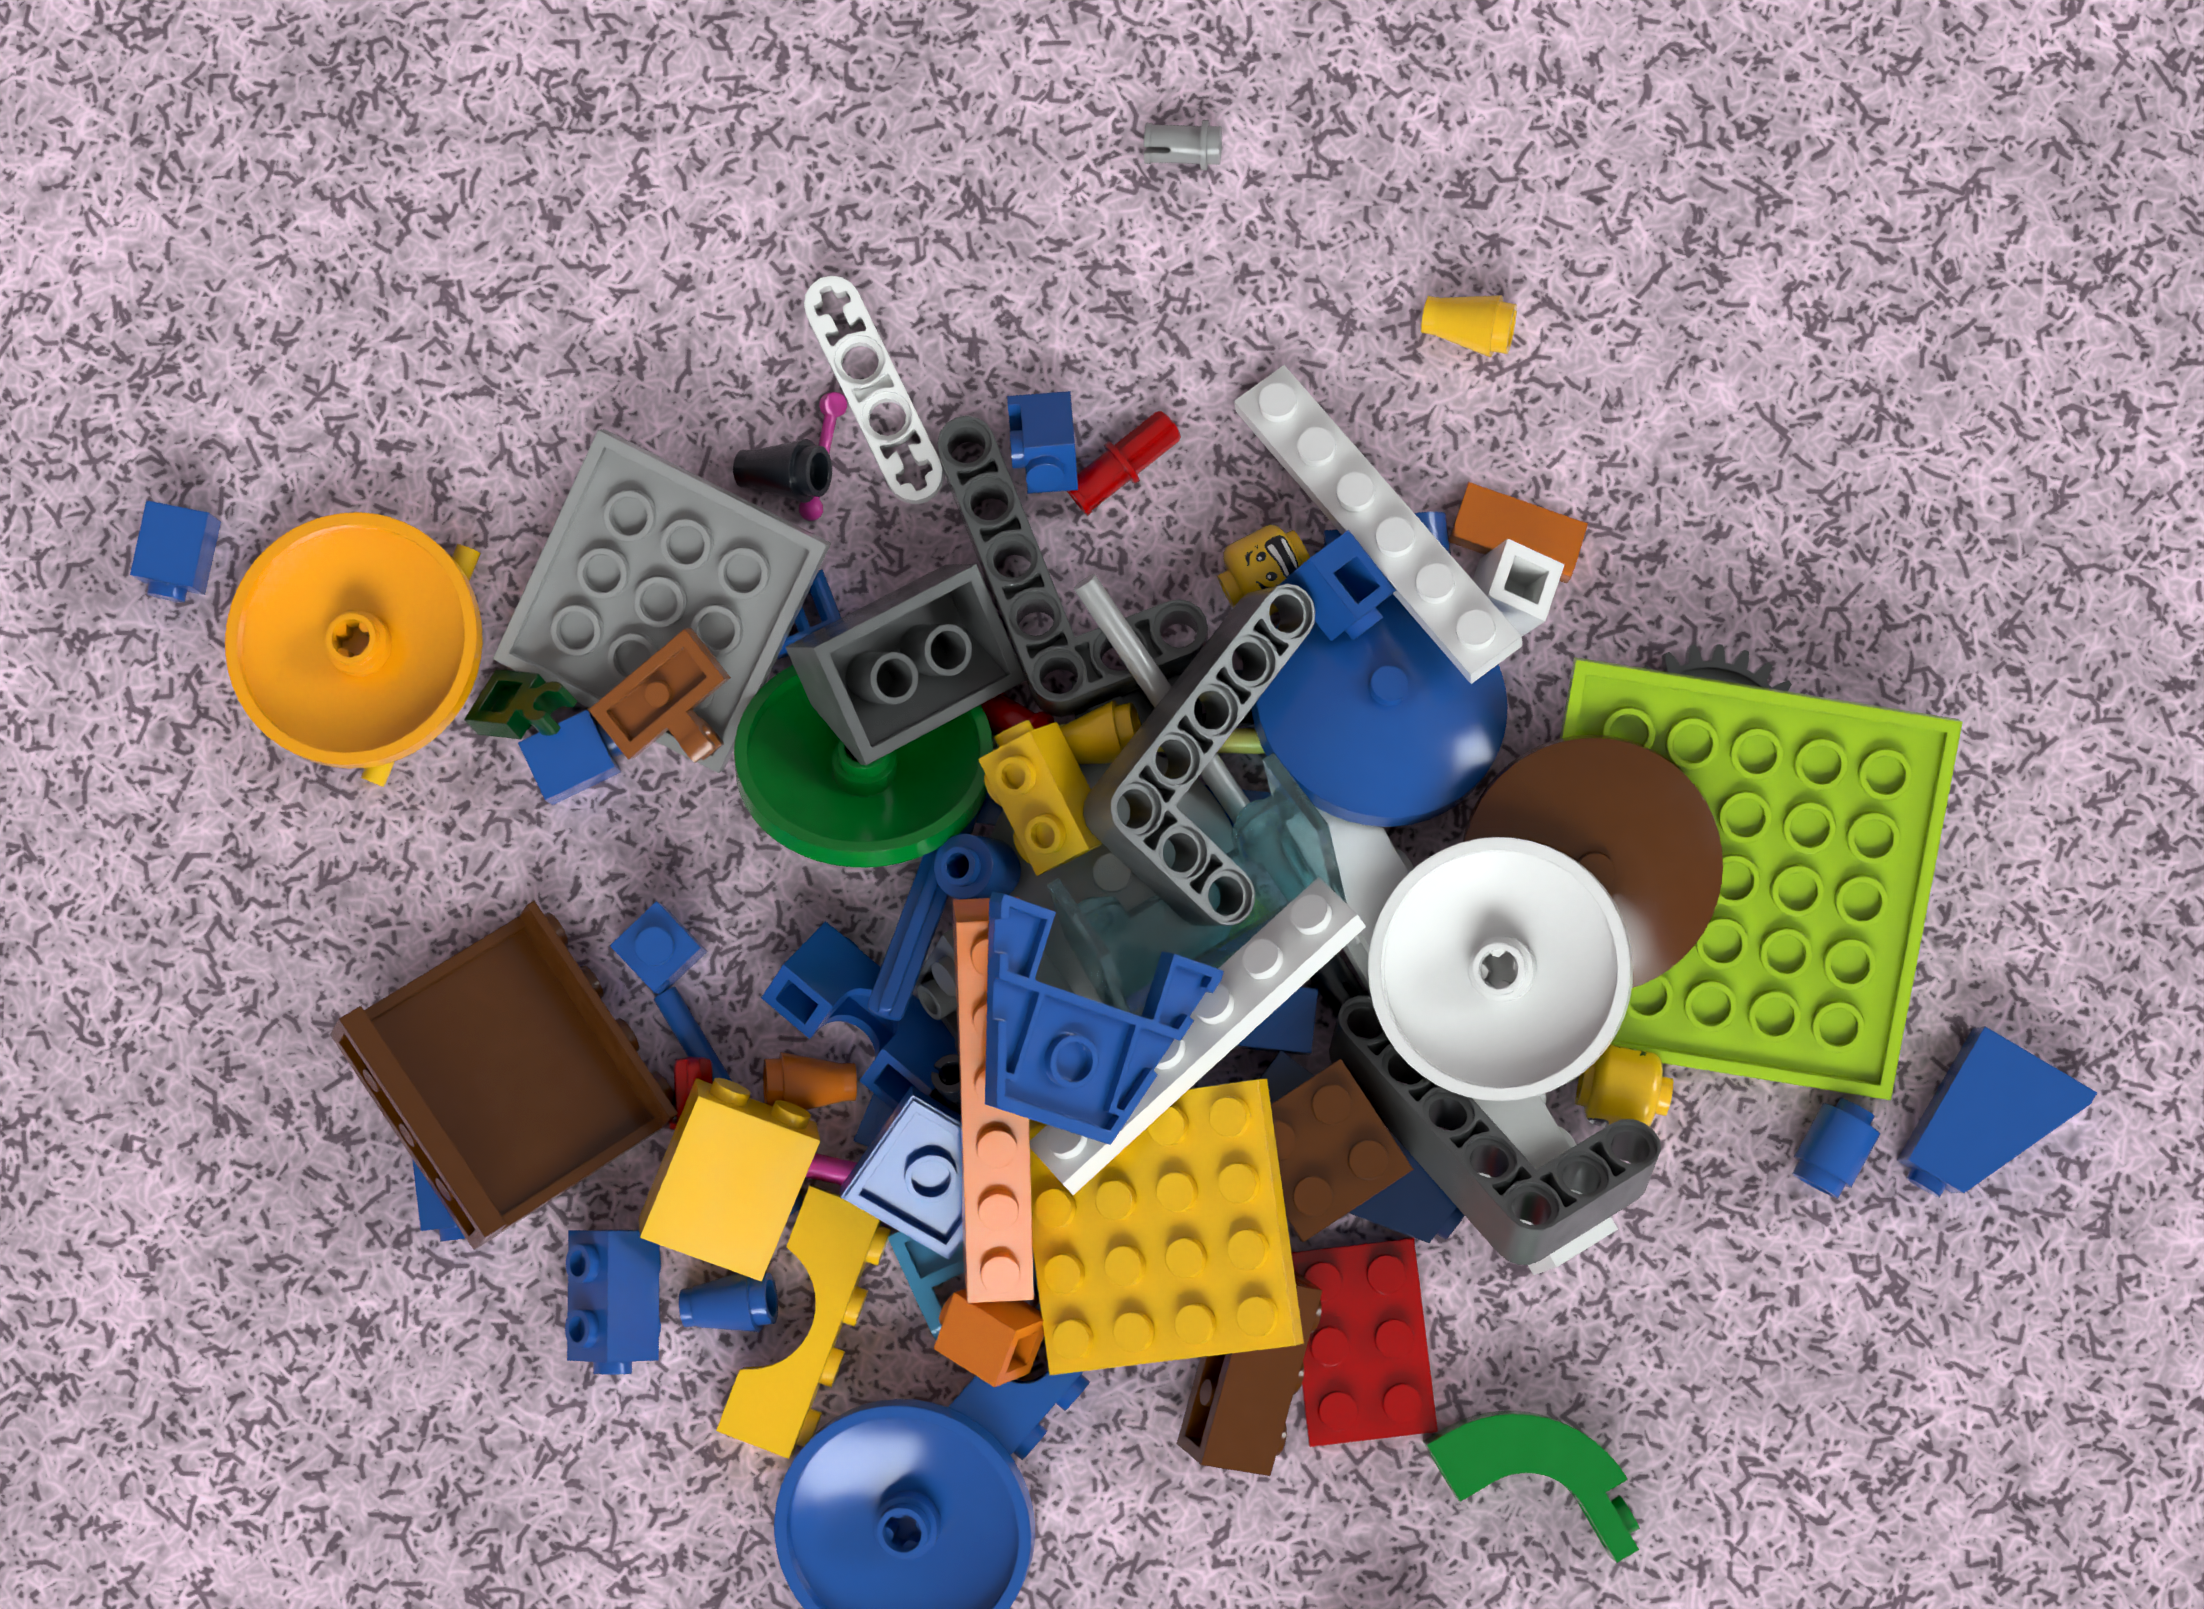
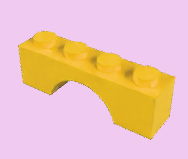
[716,1186,891,1459]

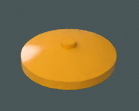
[225,512,483,769]

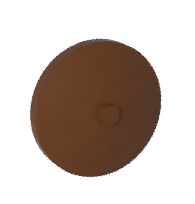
[1463,735,1723,988]

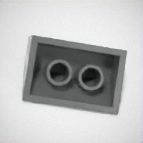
[785,564,1026,765]

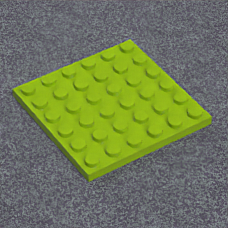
[1560,657,1963,1100]

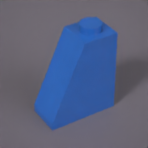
[1897,1026,2097,1198]

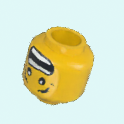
[1217,525,1310,616]
[1575,1044,1674,1127]

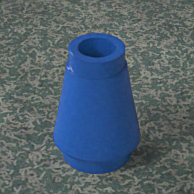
[679,1272,778,1332]

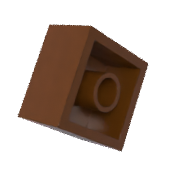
[1271,1059,1414,1242]

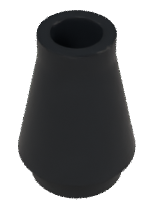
[733,439,832,503]

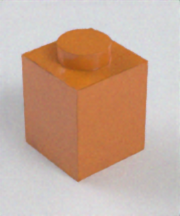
[933,1288,1044,1387]

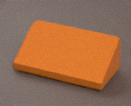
[1449,482,1588,583]

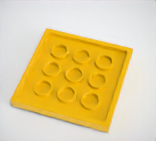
[1029,1079,1304,1375]

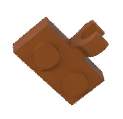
[588,628,731,763]

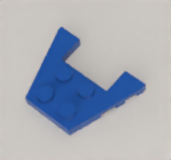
[985,891,1224,1145]

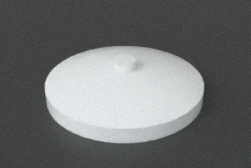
[1368,837,1633,1101]

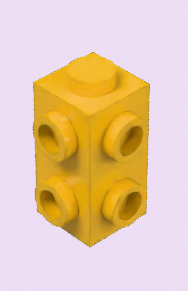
[978,720,1103,876]

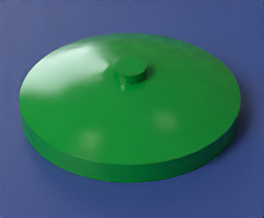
[734,665,993,868]

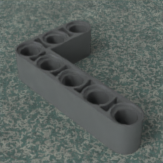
[937,416,1208,717]
[1083,584,1315,927]
[1329,996,1661,1265]

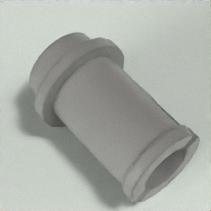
[1144,120,1222,171]

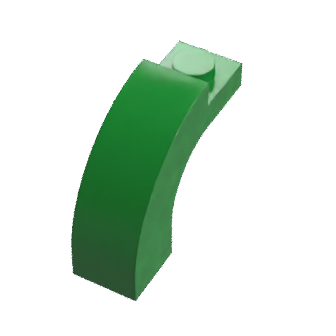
[1423,1410,1640,1563]

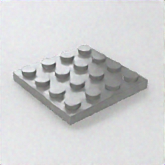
[493,429,831,773]

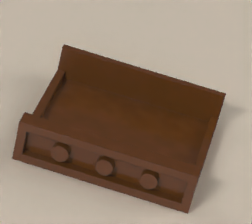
[330,900,678,1250]

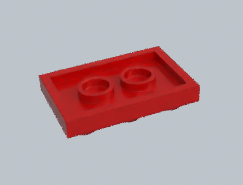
[1291,1238,1438,1447]

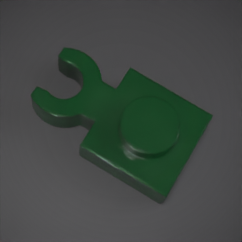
[464,669,577,740]

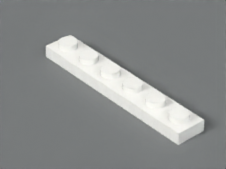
[1234,365,1522,684]
[1030,877,1366,1195]

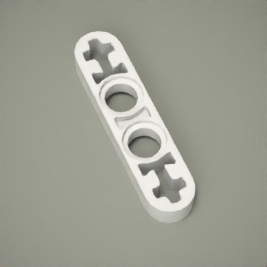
[804,276,944,504]

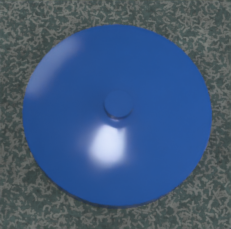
[1252,594,1508,827]
[774,1399,1035,1609]

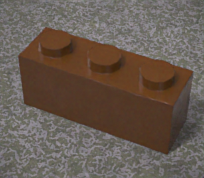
[1176,1271,1323,1476]

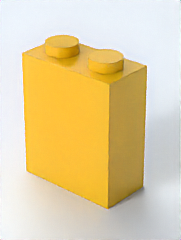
[638,1078,820,1281]

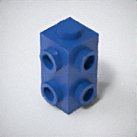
[565,1230,661,1375]

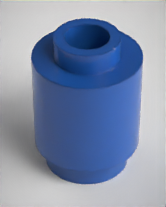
[934,834,1021,899]
[1792,1098,1880,1199]

